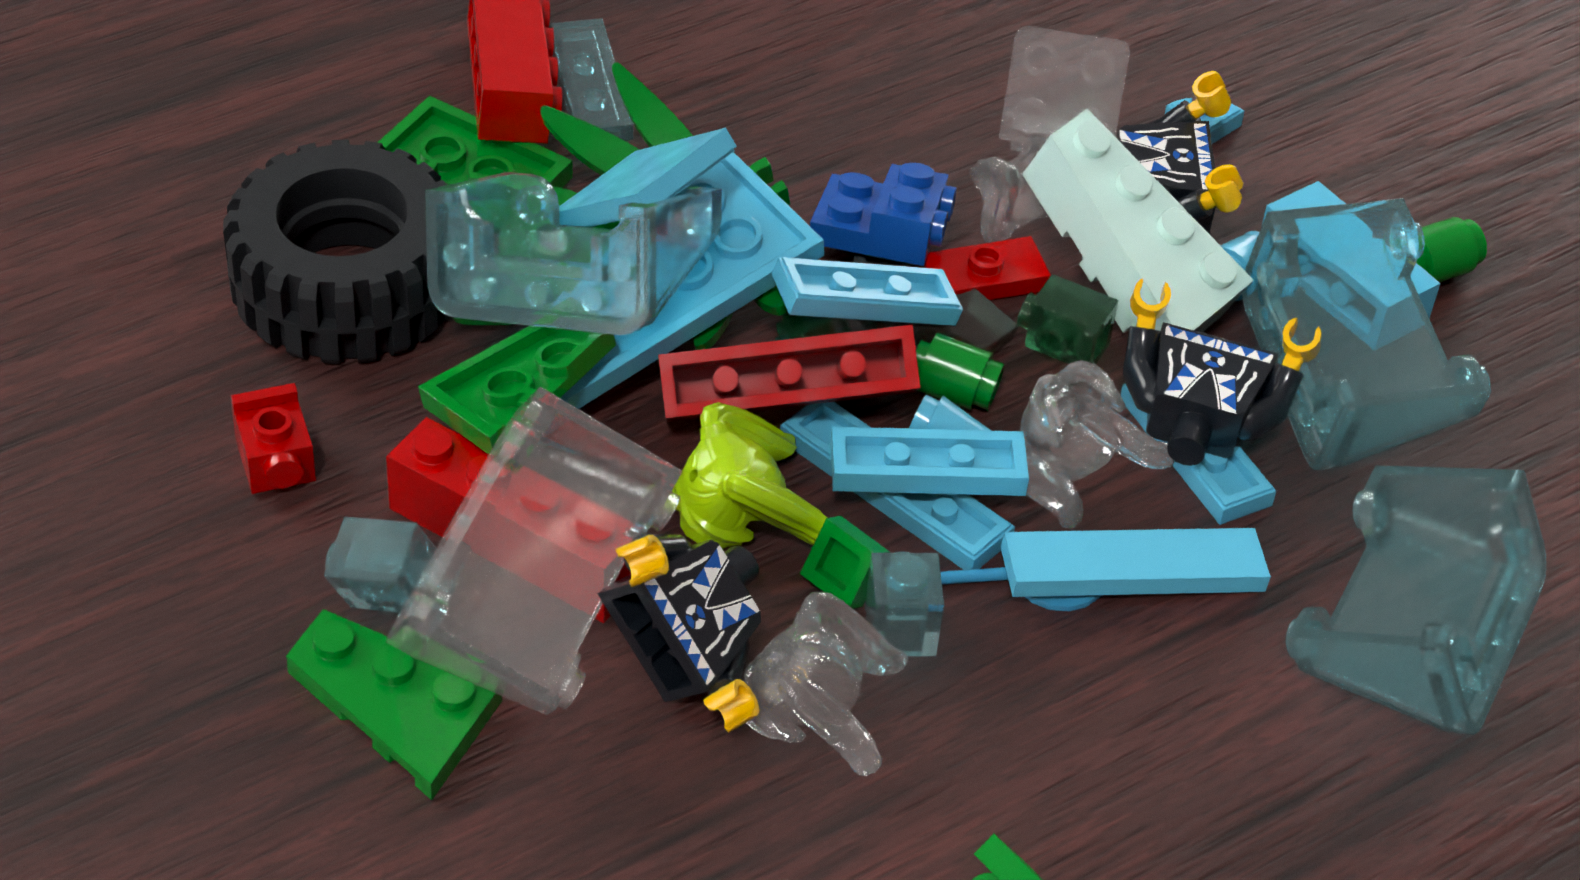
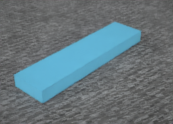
[780,402,1015,570]
[1000,528,1271,597]

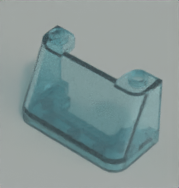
[425,172,722,335]
[1242,198,1492,470]
[1286,465,1546,735]

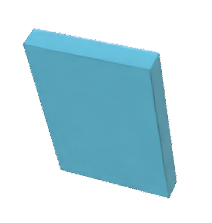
[549,128,737,232]

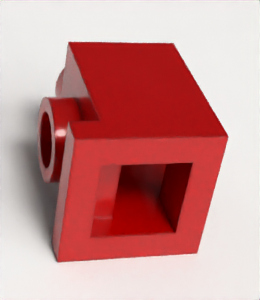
[231,383,316,494]

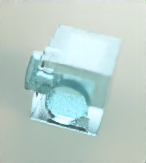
[324,517,442,614]
[865,551,944,656]

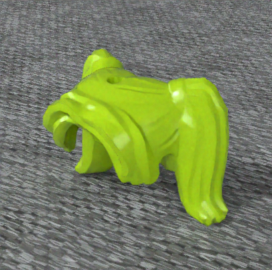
[668,402,828,548]

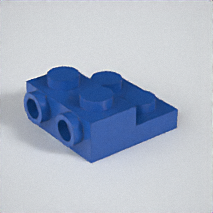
[810,163,957,266]

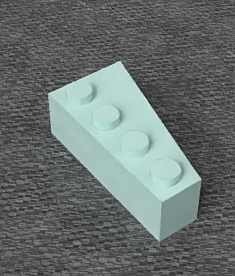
[1022,108,1254,333]

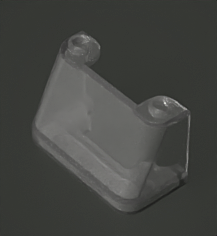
[385,387,682,715]

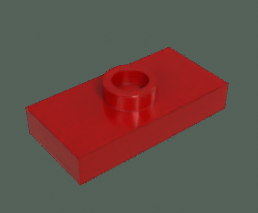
[918,236,1051,305]

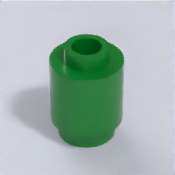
[1397,217,1487,283]
[916,333,1005,411]

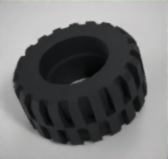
[223,139,463,364]

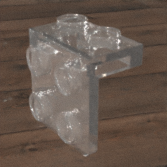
[999,26,1130,154]

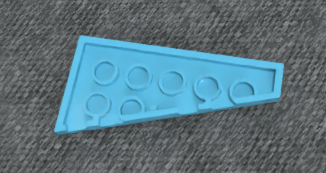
[517,152,824,445]

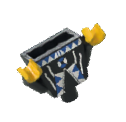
[1117,71,1244,234]
[1123,278,1321,466]
[597,534,761,733]

